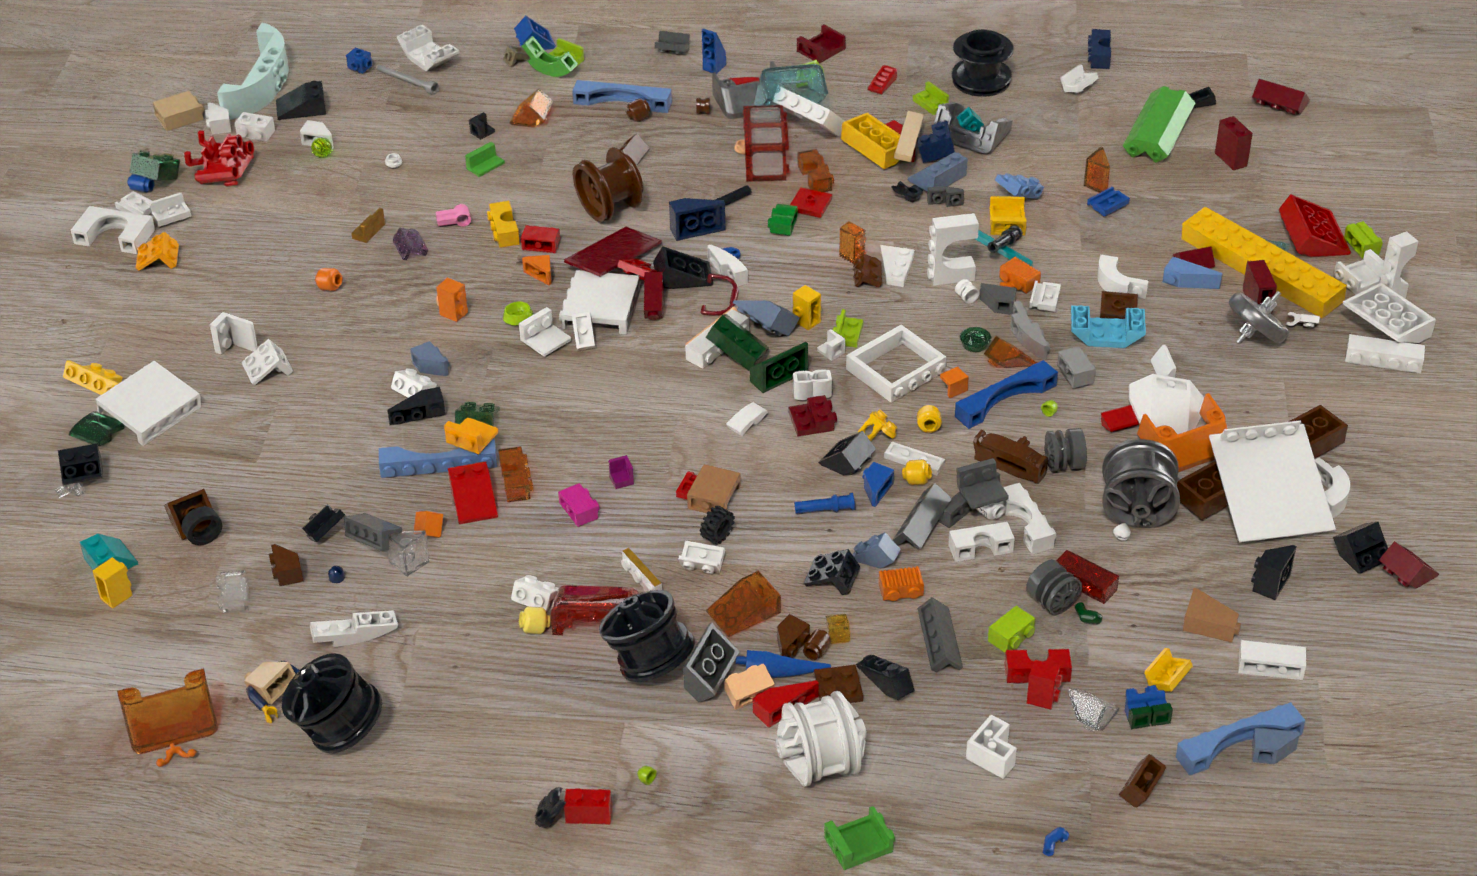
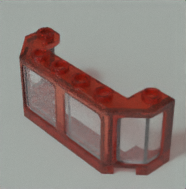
[743,105,789,182]

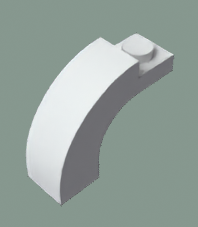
[1097,254,1149,299]
[1315,457,1350,518]

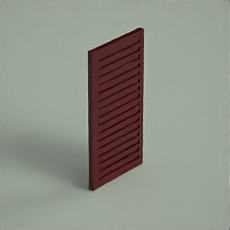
[564,227,662,277]

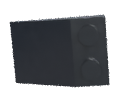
[276,81,326,120]
[653,246,713,289]

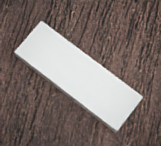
[884,442,945,476]

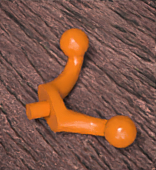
[156,743,196,767]

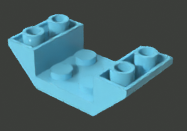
[1071,305,1146,348]

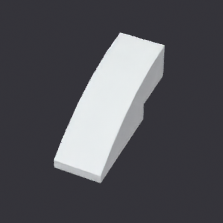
[707,244,748,287]

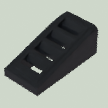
[1189,87,1216,108]

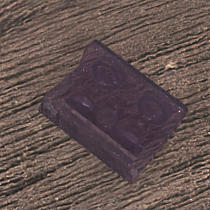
[393,227,428,261]

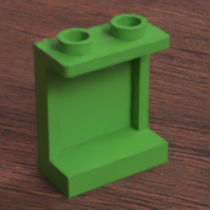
[824,806,895,870]

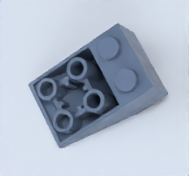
[733,300,800,336]

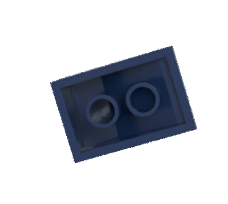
[669,198,726,241]

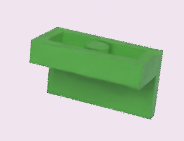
[465,142,505,177]

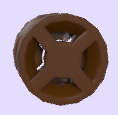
[696,98,710,114]

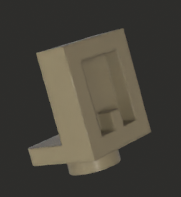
[503,46,530,67]

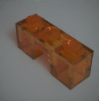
[797,149,834,192]
[498,446,533,503]

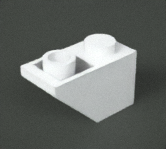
[205,103,231,135]

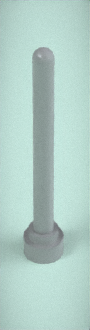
[377,65,439,95]

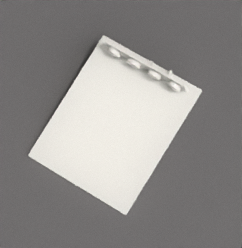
[1209,420,1336,542]

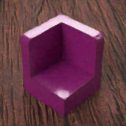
[608,455,634,489]

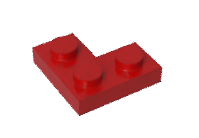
[617,259,657,280]

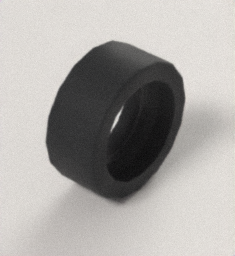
[181,506,223,546]

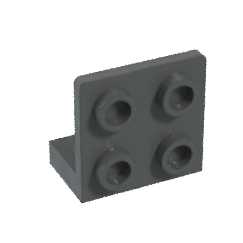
[956,458,1009,509]

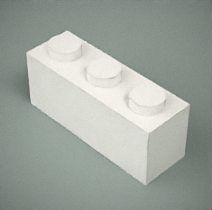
[1238,640,1306,680]

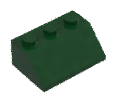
[706,314,769,371]
[750,342,808,393]

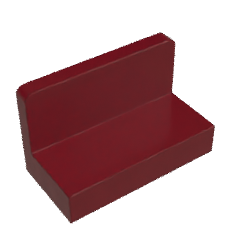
[1173,246,1216,268]

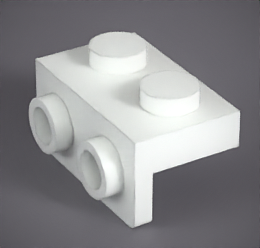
[1061,65,1098,94]
[149,192,191,227]
[391,368,437,398]
[678,541,725,574]
[511,575,562,612]

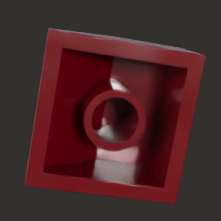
[1379,541,1439,589]

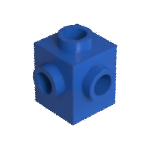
[346,47,372,73]

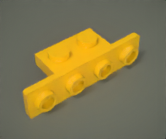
[63,360,123,395]

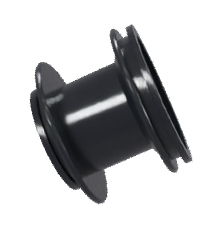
[951,29,1014,97]

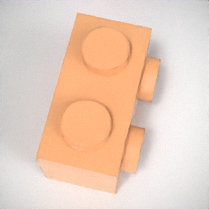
[724,663,775,710]

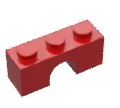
[1004,649,1072,683]

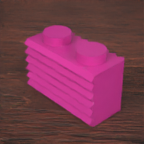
[558,483,600,527]

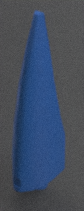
[735,650,831,678]

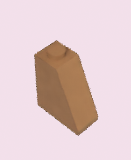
[1183,588,1241,643]

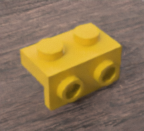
[1144,648,1193,692]

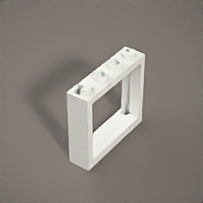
[846,325,946,402]

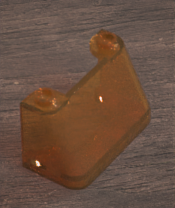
[117,668,218,754]

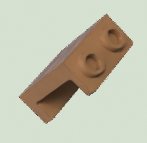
[687,464,741,513]

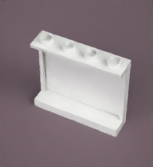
[559,270,640,335]
[96,361,201,446]

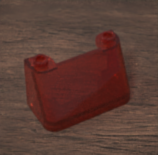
[551,585,639,635]

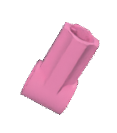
[436,204,471,227]

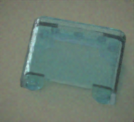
[754,64,828,115]

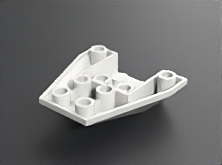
[1129,374,1204,434]

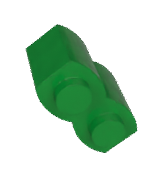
[767,204,798,236]

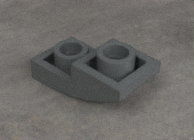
[927,187,964,207]

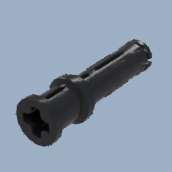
[987,225,1023,253]

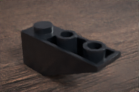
[387,387,446,426]
[856,655,915,700]

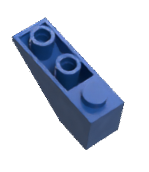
[702,28,726,74]

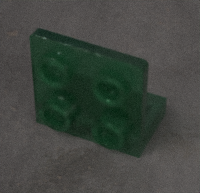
[455,402,500,426]

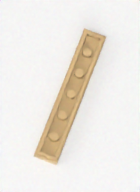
[894,111,924,162]

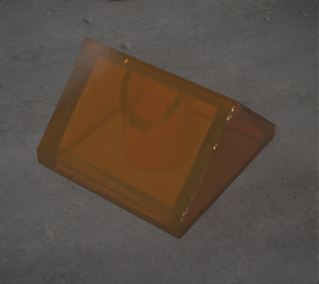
[1084,147,1110,193]

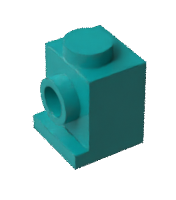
[956,107,984,133]

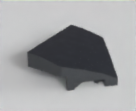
[302,504,345,542]

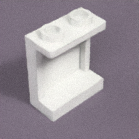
[1334,249,1384,295]

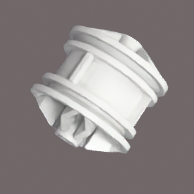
[776,691,866,786]

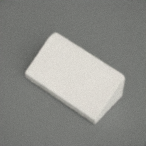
[1151,345,1176,378]

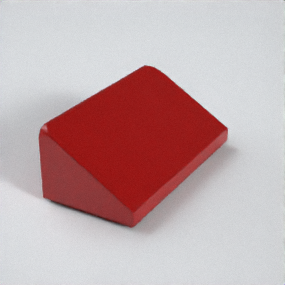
[1101,405,1139,432]

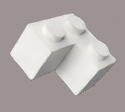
[966,715,1017,779]

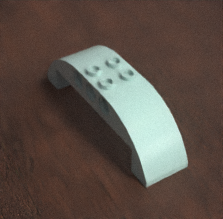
[217,23,289,120]

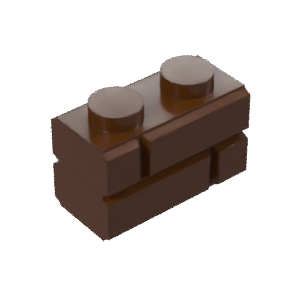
[1119,754,1167,808]

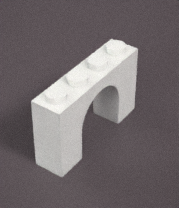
[772,86,844,137]
[71,206,155,254]
[927,213,979,286]

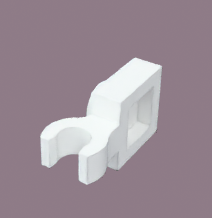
[1286,312,1320,327]

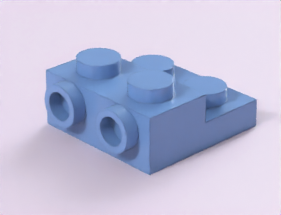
[995,173,1044,199]

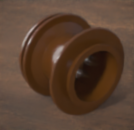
[572,147,643,222]

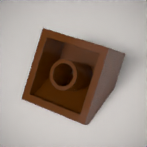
[164,489,213,540]

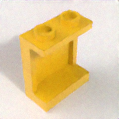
[989,196,1027,236]

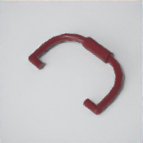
[701,273,739,316]

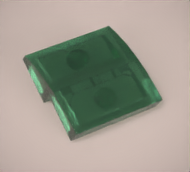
[69,411,125,446]

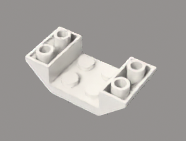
[397,25,459,71]

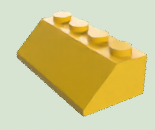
[841,113,900,169]

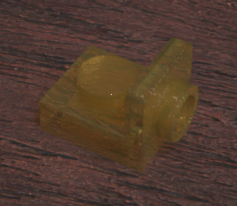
[825,614,850,644]

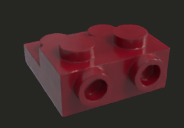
[788,395,837,437]

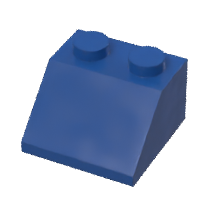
[514,15,556,50]

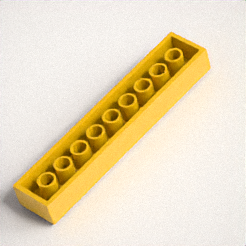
[1181,207,1347,319]

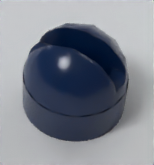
[328,566,345,583]

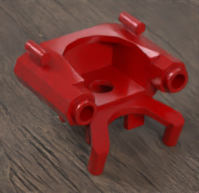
[184,130,254,186]

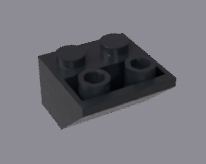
[58,443,103,485]
[1333,521,1388,574]

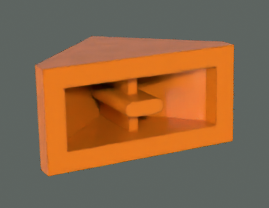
[522,255,552,286]

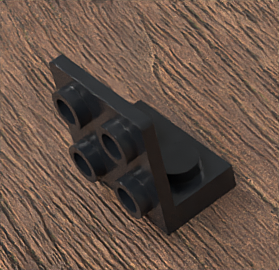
[804,549,860,595]

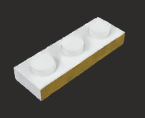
[621,548,662,592]

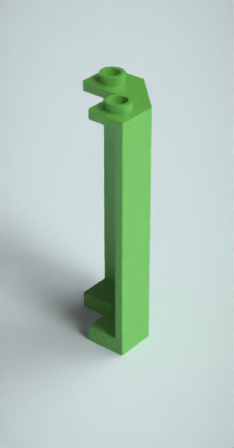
[1123,86,1195,163]

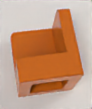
[940,366,969,398]
[413,511,443,538]

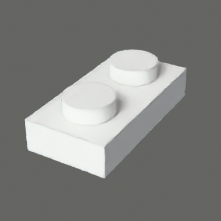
[572,312,596,351]

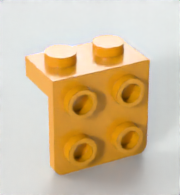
[136,232,179,271]
[444,418,498,454]

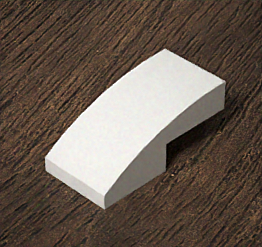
[726,402,768,436]

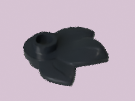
[891,181,923,202]
[535,787,566,828]

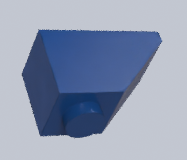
[862,462,894,507]

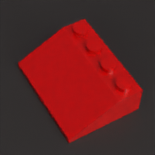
[1278,194,1351,257]

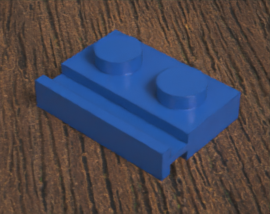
[1087,187,1130,216]

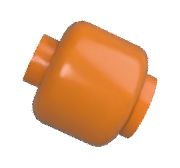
[315,268,342,291]

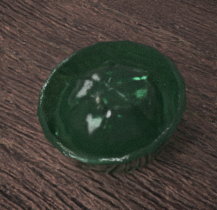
[959,327,992,352]

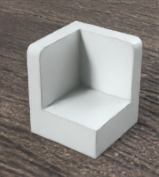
[817,329,845,361]

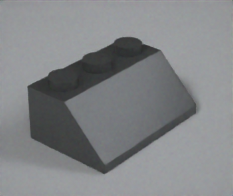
[683,623,740,703]

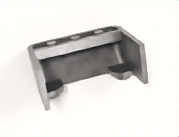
[712,61,784,119]

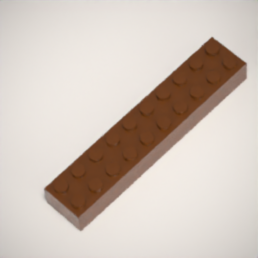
[1177,405,1348,520]

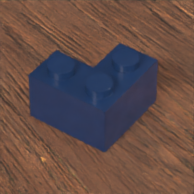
[917,121,955,163]

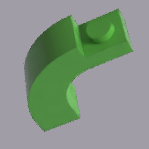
[521,36,578,77]

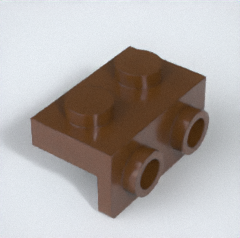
[853,253,882,288]

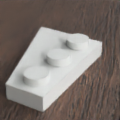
[880,245,915,287]

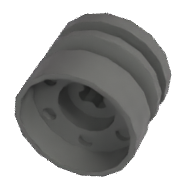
[1044,428,1087,472]
[1026,559,1082,615]

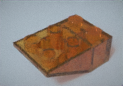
[706,570,781,637]

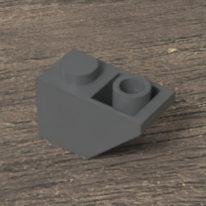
[980,283,1017,315]

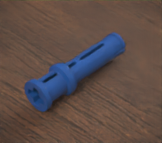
[794,492,855,514]

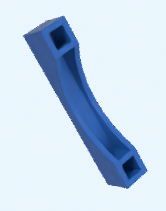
[955,360,1058,429]

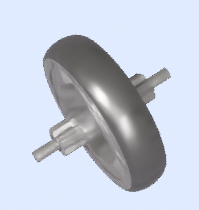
[1229,291,1289,344]

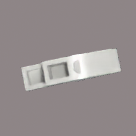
[310,610,398,647]

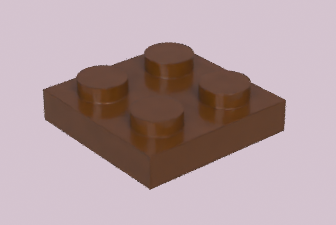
[1100,291,1138,319]
[814,665,863,703]

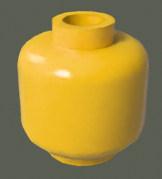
[916,405,942,433]
[902,459,932,485]

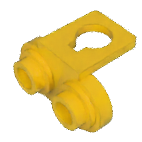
[858,409,897,441]

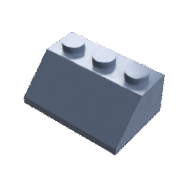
[908,152,968,191]

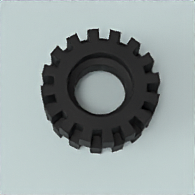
[700,505,735,545]

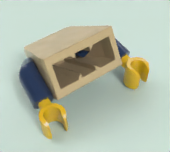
[244,661,299,723]

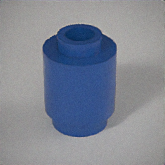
[127,173,155,192]

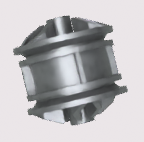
[1102,439,1180,528]

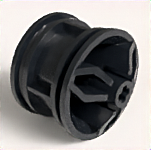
[599,590,695,682]
[282,653,382,753]

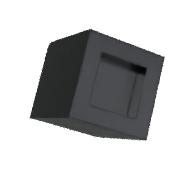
[469,112,495,140]

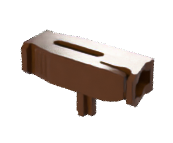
[973,429,1048,484]

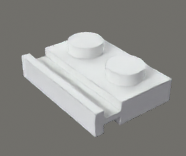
[115,191,152,215]
[1029,281,1061,312]

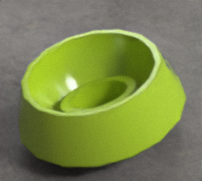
[503,301,534,326]

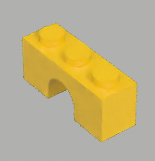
[487,201,520,248]

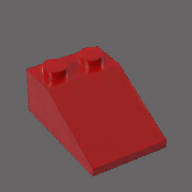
[448,461,498,525]

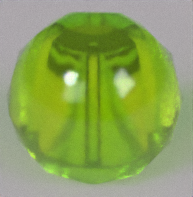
[311,137,332,158]

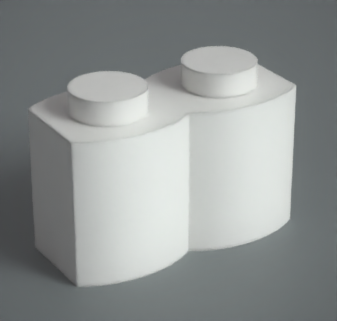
[793,369,832,400]

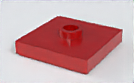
[790,187,832,218]

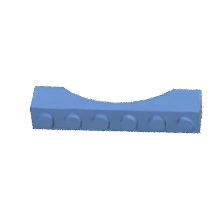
[572,80,672,113]
[379,438,497,478]
[1176,703,1305,776]

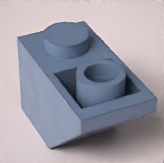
[410,341,449,376]
[852,532,900,569]
[1252,728,1300,764]

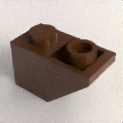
[269,544,304,587]
[777,614,810,658]

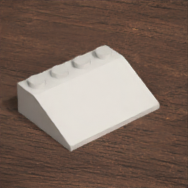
[1343,283,1436,343]

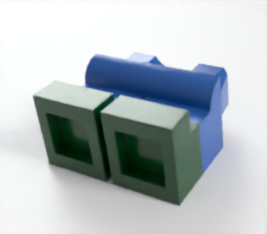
[1124,685,1173,729]

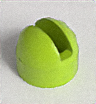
[1041,400,1058,417]
[637,766,657,785]

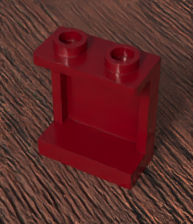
[797,24,846,64]

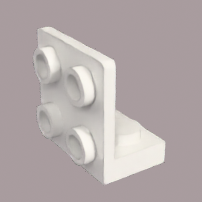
[519,307,571,356]
[210,312,258,354]
[242,339,293,385]

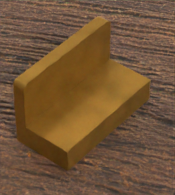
[351,208,385,243]

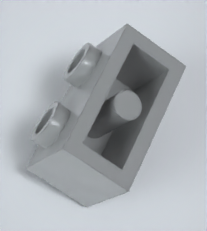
[1057,346,1096,388]

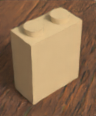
[153,91,204,131]

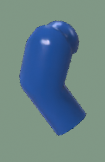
[1043,827,1069,856]

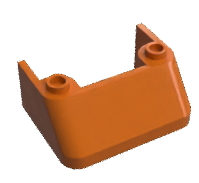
[1137,393,1227,472]

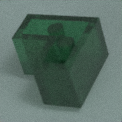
[130,150,180,181]

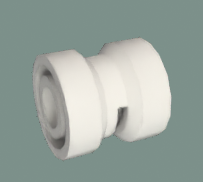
[955,279,979,304]

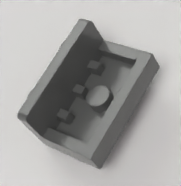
[654,31,690,54]

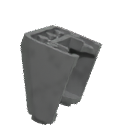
[934,102,1013,153]

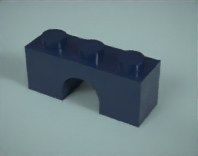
[1088,29,1111,69]

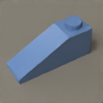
[1163,257,1223,289]

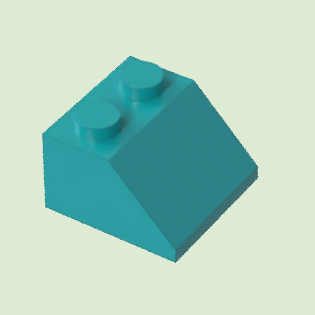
[80,533,138,570]

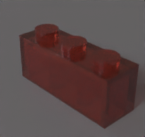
[1056,550,1119,604]

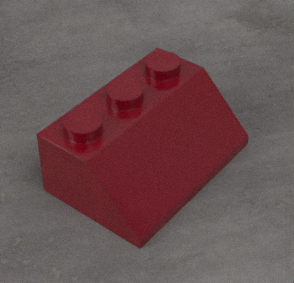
[1252,79,1310,115]

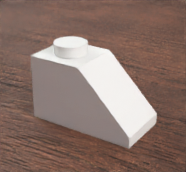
[300,120,334,149]

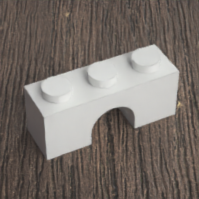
[949,522,1015,562]

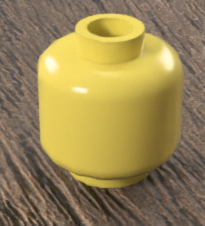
[519,607,550,634]

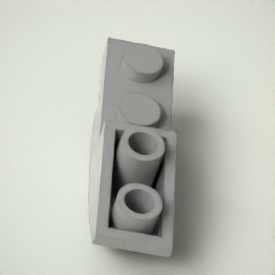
[1010,301,1050,360]

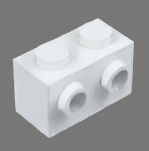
[235,112,275,141]

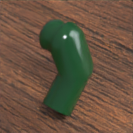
[1074,602,1102,624]

